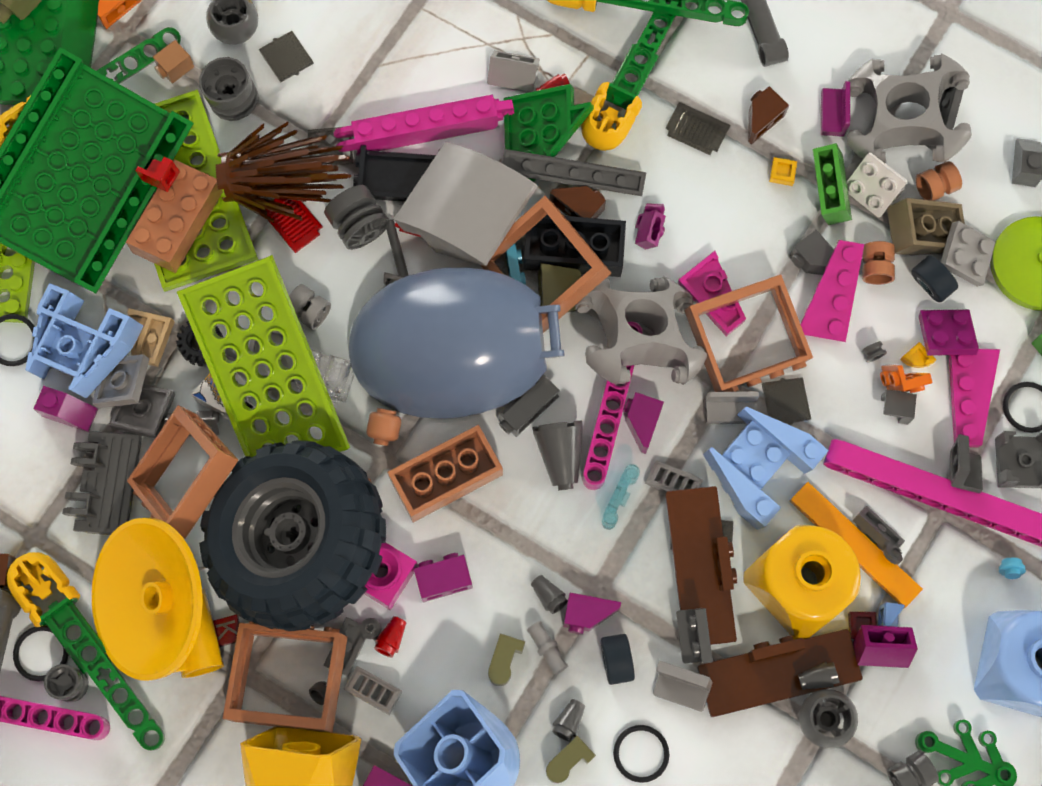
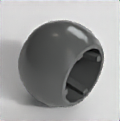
[206,0,258,45]
[799,689,858,748]

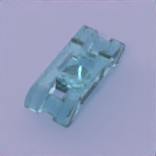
[601,464,640,530]

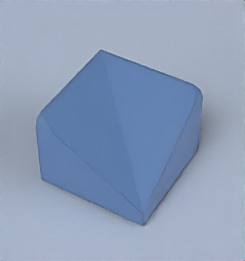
[878,602,905,627]

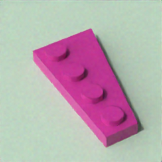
[801,240,864,342]
[948,349,1000,447]

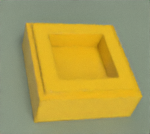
[769,157,797,186]

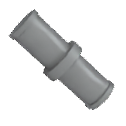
[527,621,568,675]

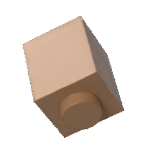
[153,40,194,84]

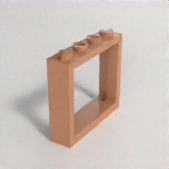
[481,196,611,333]
[684,274,813,392]
[127,405,238,539]
[222,621,348,733]

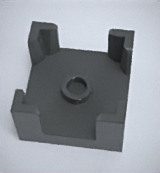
[995,431,1042,488]

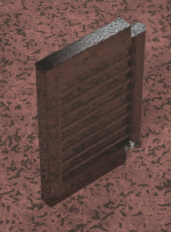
[666,102,730,155]

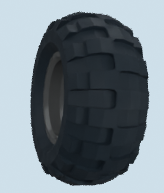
[199,440,386,631]

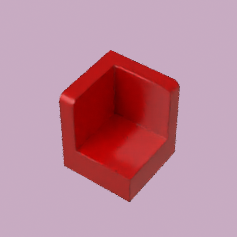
[135,157,180,192]

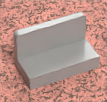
[487,50,540,92]
[705,391,759,424]
[653,660,713,712]

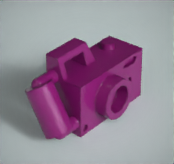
[635,203,666,250]

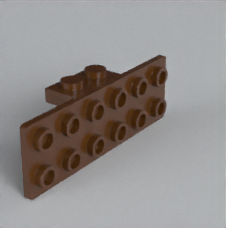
[665,486,737,645]
[697,629,863,717]

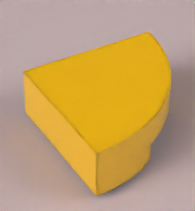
[900,342,936,368]

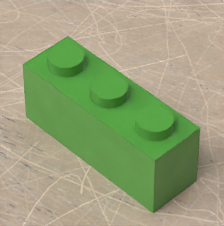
[813,143,852,225]

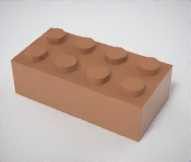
[126,160,223,273]
[387,424,503,523]

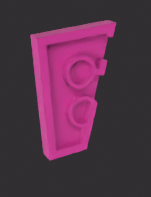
[678,251,746,337]

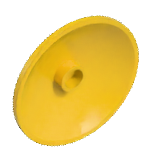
[92,518,224,681]

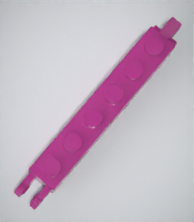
[334,94,514,153]

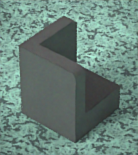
[881,390,917,425]

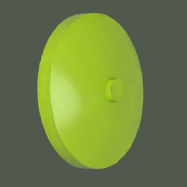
[990,216,1042,311]

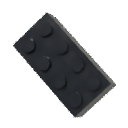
[523,215,626,277]

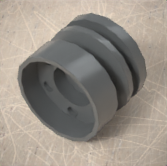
[199,57,258,121]
[324,185,390,250]

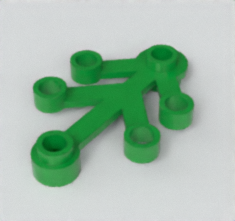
[915,720,1017,786]

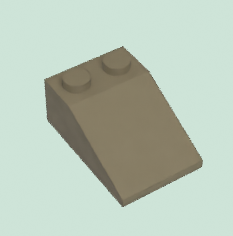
[887,198,965,256]

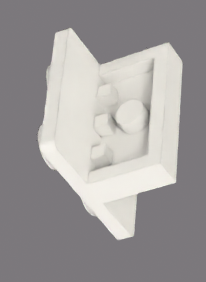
[847,153,907,217]

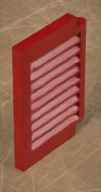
[265,198,323,253]

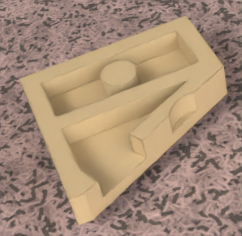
[127,308,175,367]

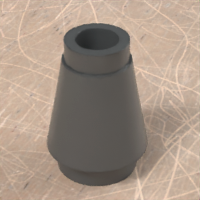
[531,575,568,614]
[798,661,839,690]
[552,699,585,741]

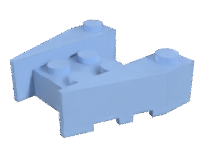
[25,283,143,398]
[703,406,829,530]

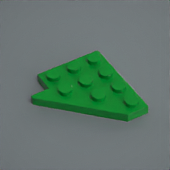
[504,84,594,182]

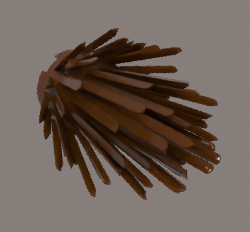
[216,121,352,223]

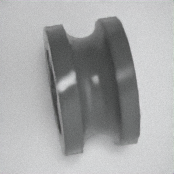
[861,341,887,363]

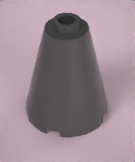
[532,420,583,491]

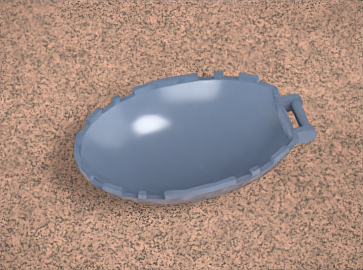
[349,268,565,419]

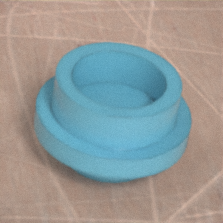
[999,557,1026,579]

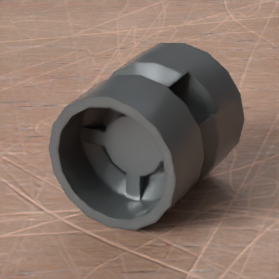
[44,664,89,702]
[887,750,939,786]

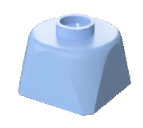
[974,610,1042,717]
[393,690,520,786]

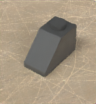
[1012,139,1042,187]
[790,230,834,275]

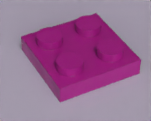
[918,309,979,356]

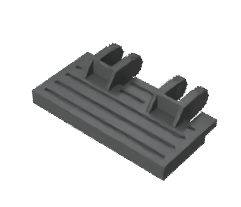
[62,431,142,535]

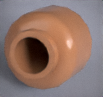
[366,408,401,446]

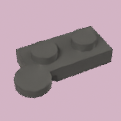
[853,506,905,565]
[323,617,381,677]

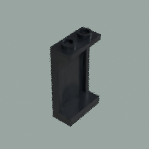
[353,145,440,201]

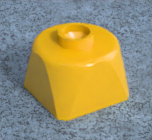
[743,525,861,639]
[240,727,361,786]

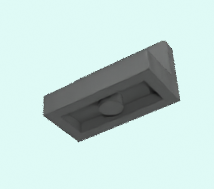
[950,434,983,493]

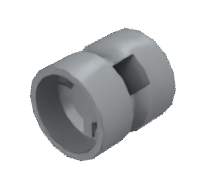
[289,284,331,330]

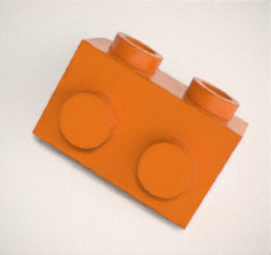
[880,365,933,393]

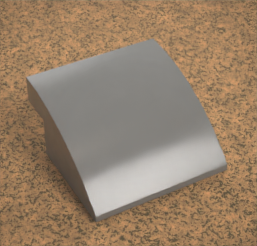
[393,142,538,266]

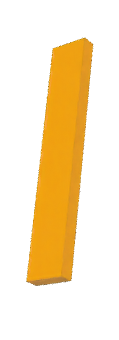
[790,482,923,608]

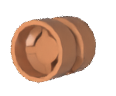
[916,161,962,201]
[862,241,895,285]

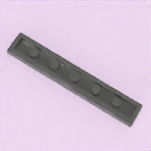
[502,149,646,196]

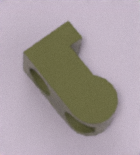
[488,633,525,686]
[546,736,596,783]

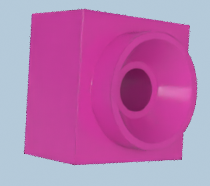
[364,542,418,610]

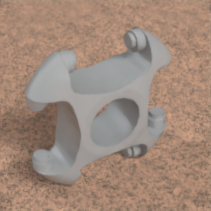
[847,53,972,163]
[575,276,707,385]

